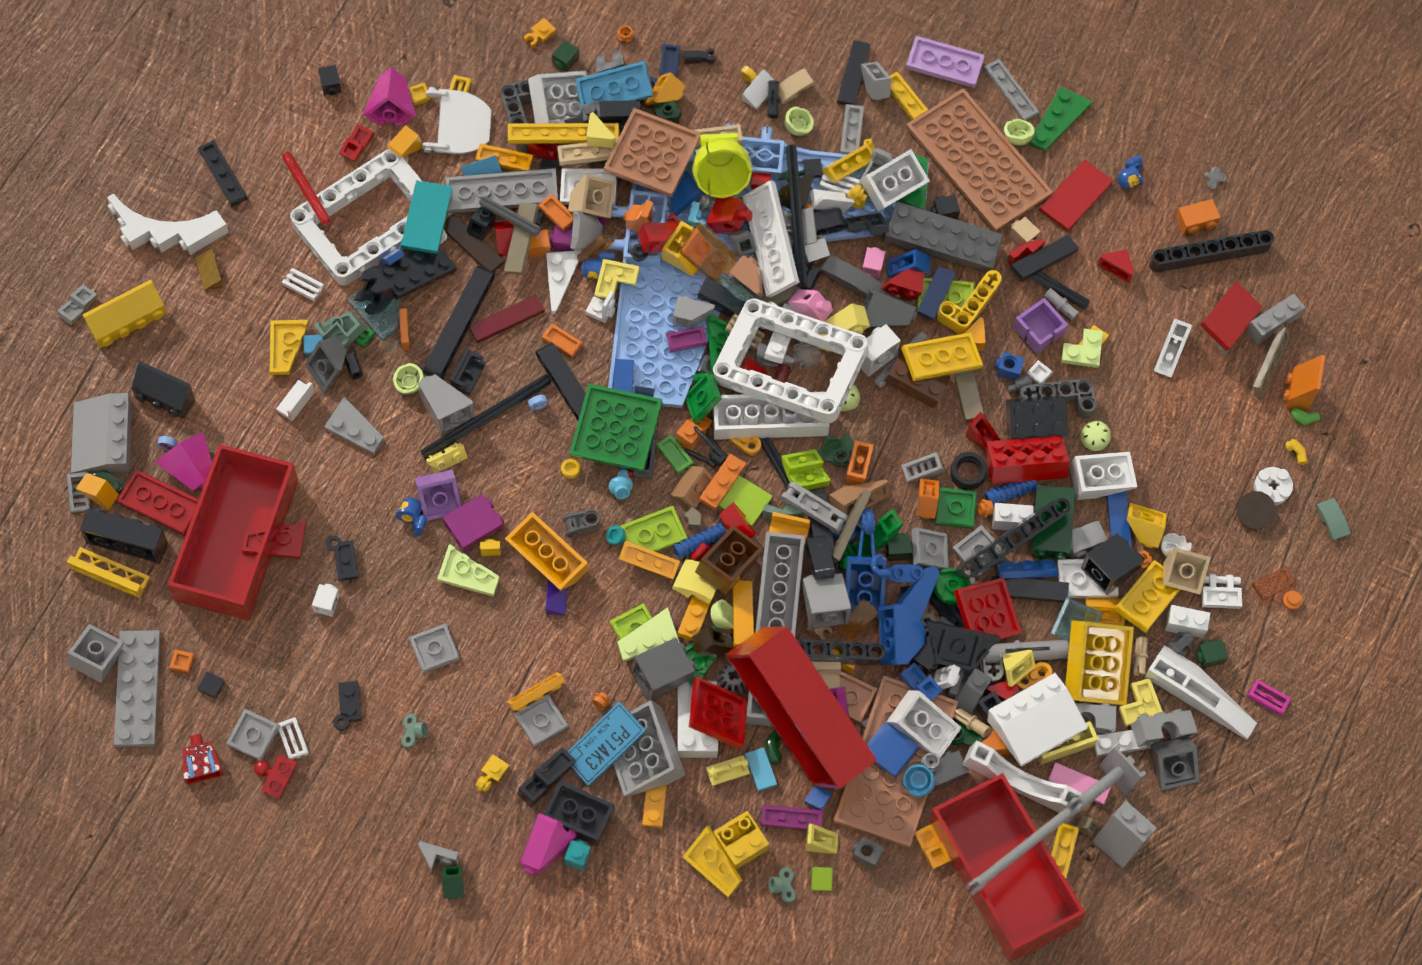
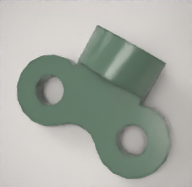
[401,714,428,748]
[769,867,796,903]

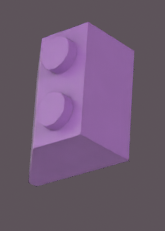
[415,470,461,521]

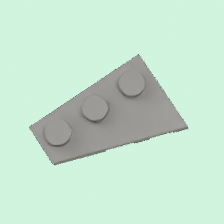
[324,397,384,455]

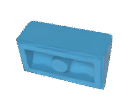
[461,155,502,176]

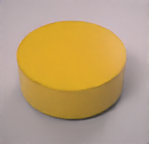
[740,66,757,83]
[561,459,580,479]

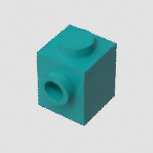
[564,840,591,872]

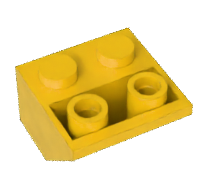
[661,221,712,277]
[713,811,769,870]

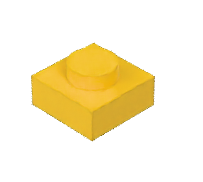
[480,539,501,556]

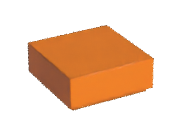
[169,649,195,674]

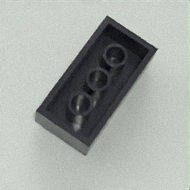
[80,508,168,564]

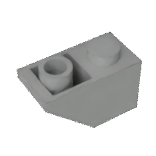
[672,296,715,328]

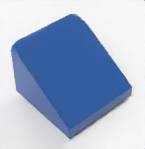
[804,786,832,810]

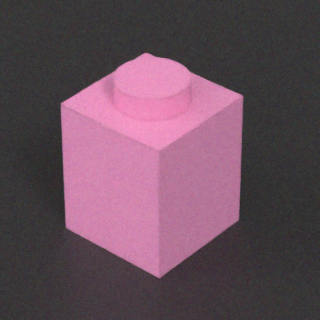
[862,247,885,279]

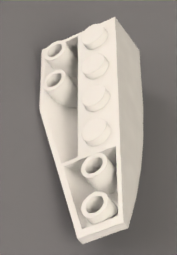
[1145,645,1257,740]

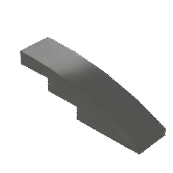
[820,255,895,299]

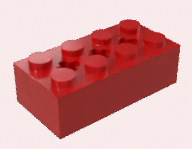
[985,436,1069,484]

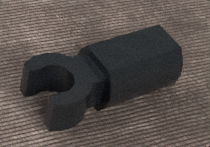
[684,48,715,64]
[800,260,823,290]
[344,347,363,380]

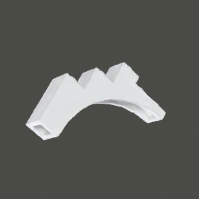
[107,194,229,255]

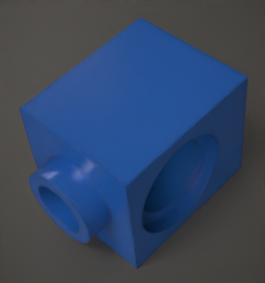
[994,352,1025,381]

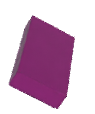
[666,326,707,353]

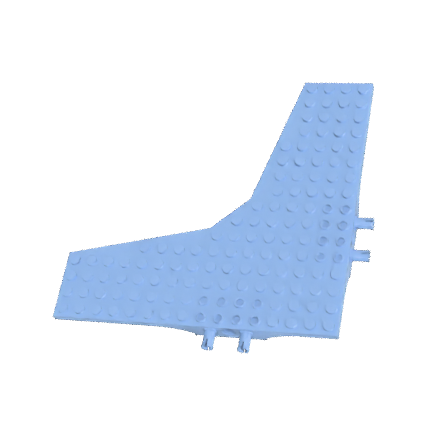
[606,123,929,408]

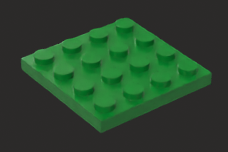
[569,384,663,472]

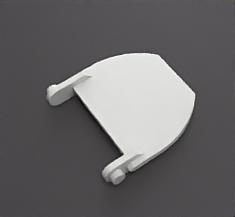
[422,87,491,154]

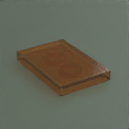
[678,222,739,285]

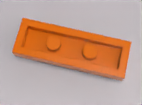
[699,454,746,511]

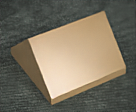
[1163,547,1211,594]

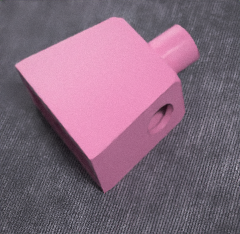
[788,289,833,322]

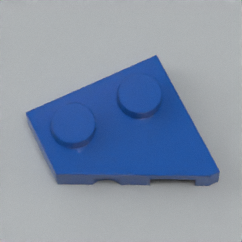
[671,169,703,216]

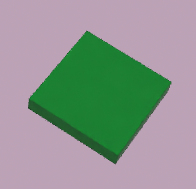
[685,371,722,424]
[935,487,977,529]

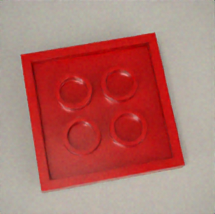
[954,578,1022,639]
[689,677,747,750]

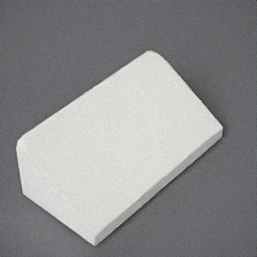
[742,70,774,110]

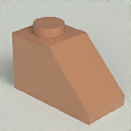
[729,255,763,298]

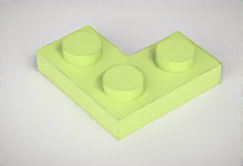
[1061,329,1103,368]

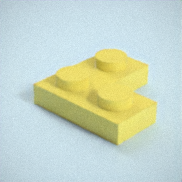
[594,259,640,298]
[1119,678,1163,727]

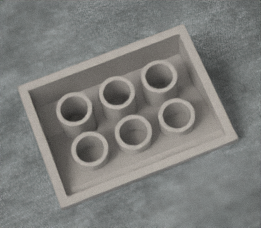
[71,393,132,474]
[613,700,686,797]

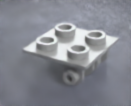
[782,207,817,250]

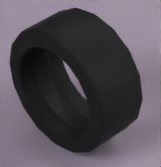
[950,452,987,490]

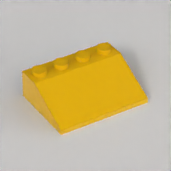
[1065,621,1134,705]

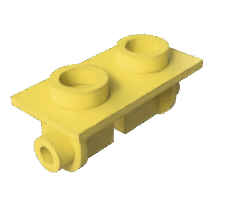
[426,443,468,474]
[706,755,750,786]

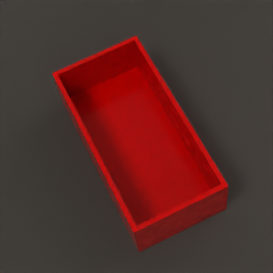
[168,444,299,621]
[725,626,877,789]
[930,773,1086,963]

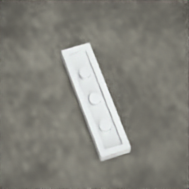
[764,303,795,364]

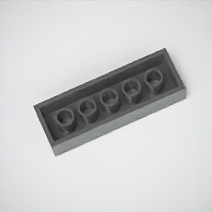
[883,201,1003,273]

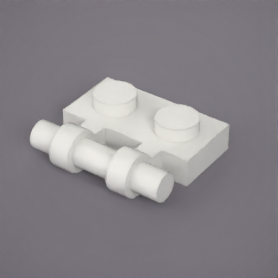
[1201,574,1242,609]

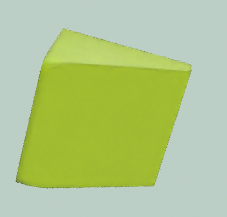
[811,867,833,891]

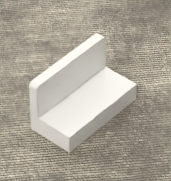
[810,189,854,213]
[276,380,315,422]

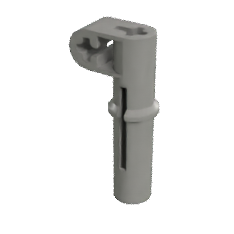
[979,640,1069,685]

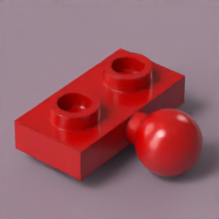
[254,754,298,800]

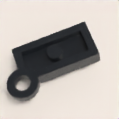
[326,535,358,581]
[333,681,361,731]

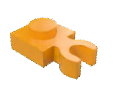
[524,18,556,48]

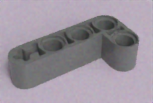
[501,80,532,153]
[1018,379,1096,419]

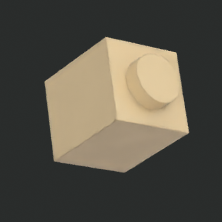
[1010,217,1041,246]

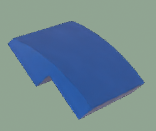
[867,722,919,778]

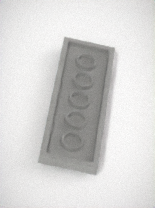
[445,169,558,213]
[114,630,161,747]

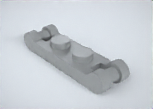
[780,482,849,534]

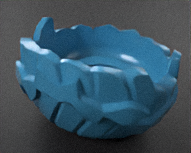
[903,764,935,797]

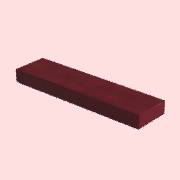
[469,295,544,343]

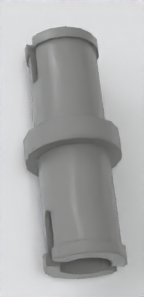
[1043,288,1079,321]

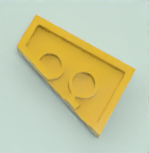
[270,320,309,375]
[683,826,742,897]

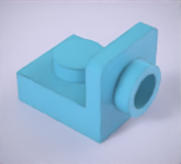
[687,201,707,233]

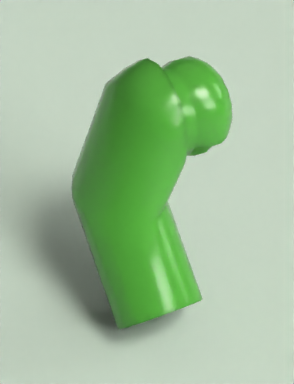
[1291,408,1320,425]

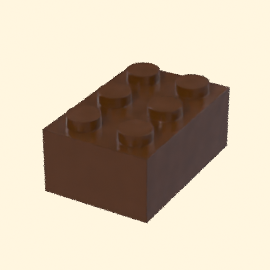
[695,526,764,595]

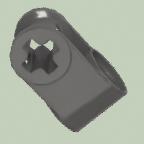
[563,510,601,538]

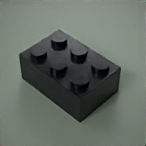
[1006,395,1068,440]
[543,781,615,847]

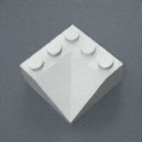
[528,71,587,124]

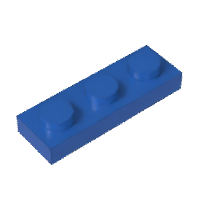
[997,559,1058,579]

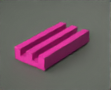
[1247,679,1292,716]

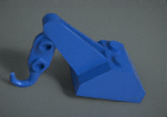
[845,508,887,617]
[871,554,939,666]

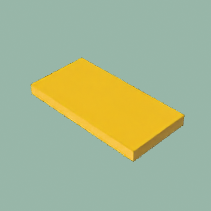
[901,333,984,381]
[1114,560,1181,633]

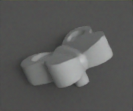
[1205,167,1227,189]

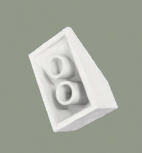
[1069,452,1137,500]
[887,690,961,758]

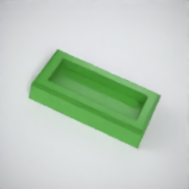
[656,434,694,475]

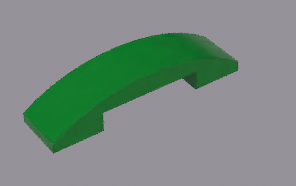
[838,509,904,571]

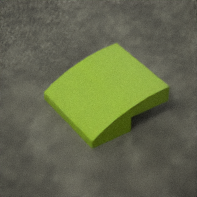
[781,449,831,490]

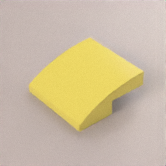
[672,559,717,604]

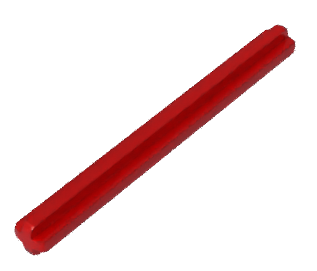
[282,151,331,226]

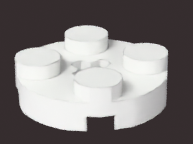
[1254,467,1293,505]

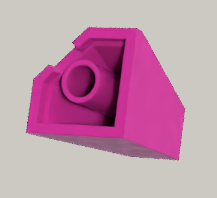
[364,67,415,126]
[156,433,212,491]
[520,813,577,875]

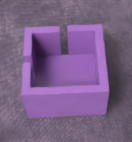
[1013,298,1068,354]

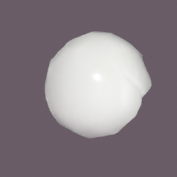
[1161,533,1192,557]

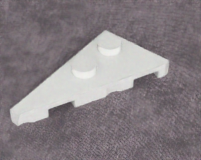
[546,251,582,314]

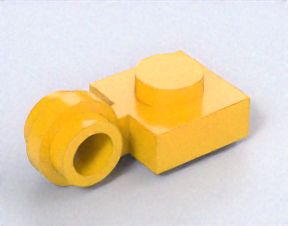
[847,185,867,209]
[475,754,509,793]

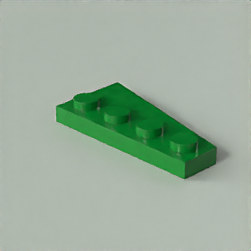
[1029,86,1093,152]

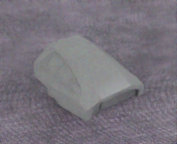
[571,211,603,254]

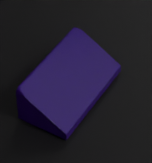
[546,580,567,615]

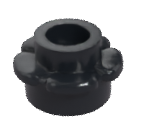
[630,244,648,262]

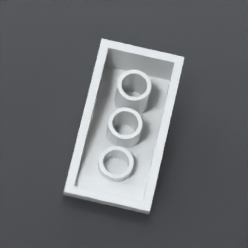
[677,681,718,758]

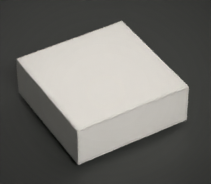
[1026,360,1053,384]

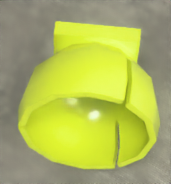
[692,133,752,198]

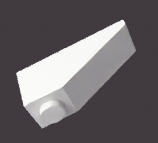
[1154,318,1192,377]

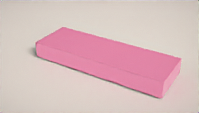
[1048,763,1111,805]

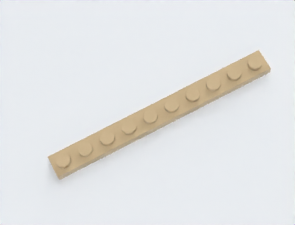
[557,124,743,166]

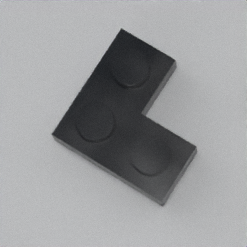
[845,212,889,236]

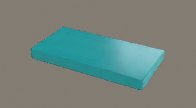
[401,180,453,254]

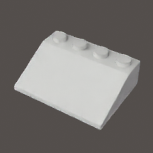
[988,673,1088,766]

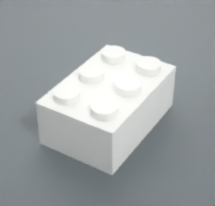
[860,149,930,212]

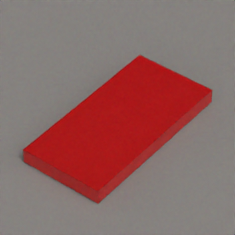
[1039,159,1113,232]
[1200,281,1262,351]
[116,469,199,536]

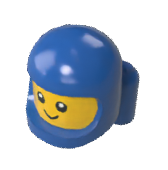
[1118,155,1144,190]
[581,251,616,279]
[395,497,427,536]

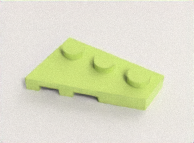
[438,544,500,597]
[617,608,680,662]

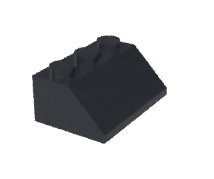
[131,361,195,418]

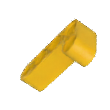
[937,270,1002,334]

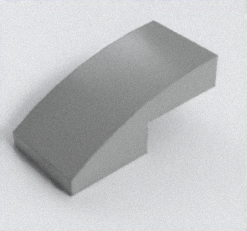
[57,285,97,325]

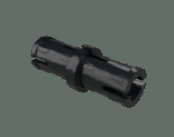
[766,80,781,118]

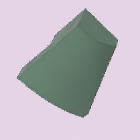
[314,311,367,349]

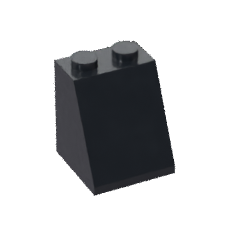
[1081,533,1144,596]

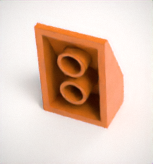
[1283,355,1325,413]

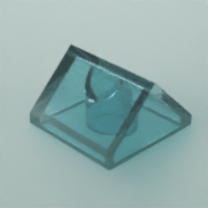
[1051,597,1103,641]

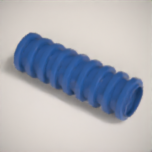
[984,480,1038,506]
[673,523,726,560]

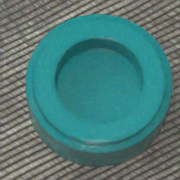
[606,526,626,546]

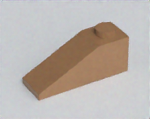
[829,480,889,517]

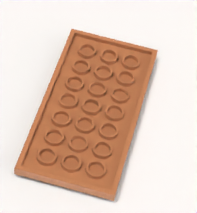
[906,88,1053,232]
[833,676,959,849]

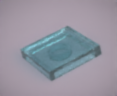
[718,273,763,302]

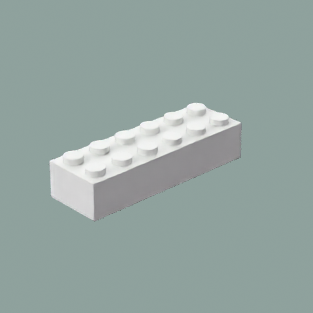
[713,392,830,440]

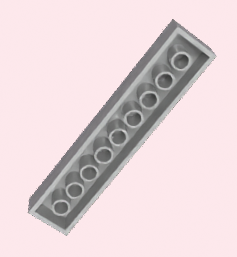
[746,532,805,727]

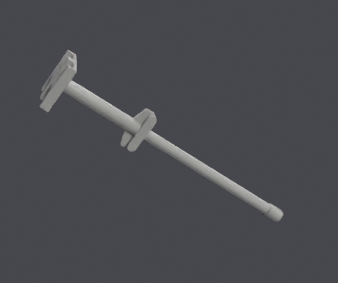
[966,744,1146,895]

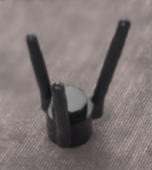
[684,426,728,468]

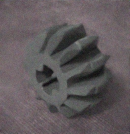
[717,663,747,694]

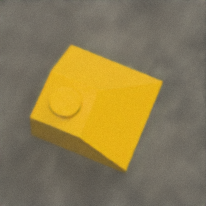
[1127,503,1167,548]

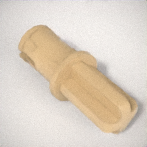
[1133,637,1148,676]
[954,708,991,738]

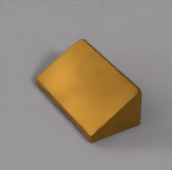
[195,249,223,291]

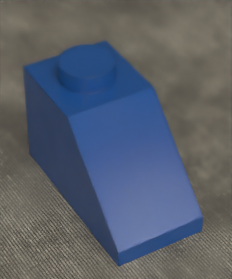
[887,249,930,278]

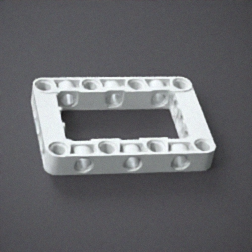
[290,149,422,285]
[713,299,868,423]

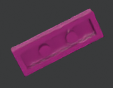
[761,805,823,831]

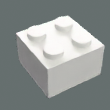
[857,324,901,377]

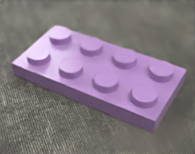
[906,36,985,88]

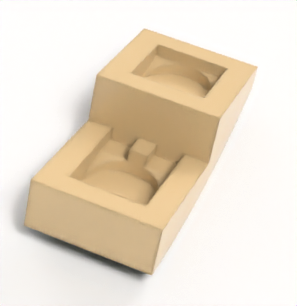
[779,68,814,105]

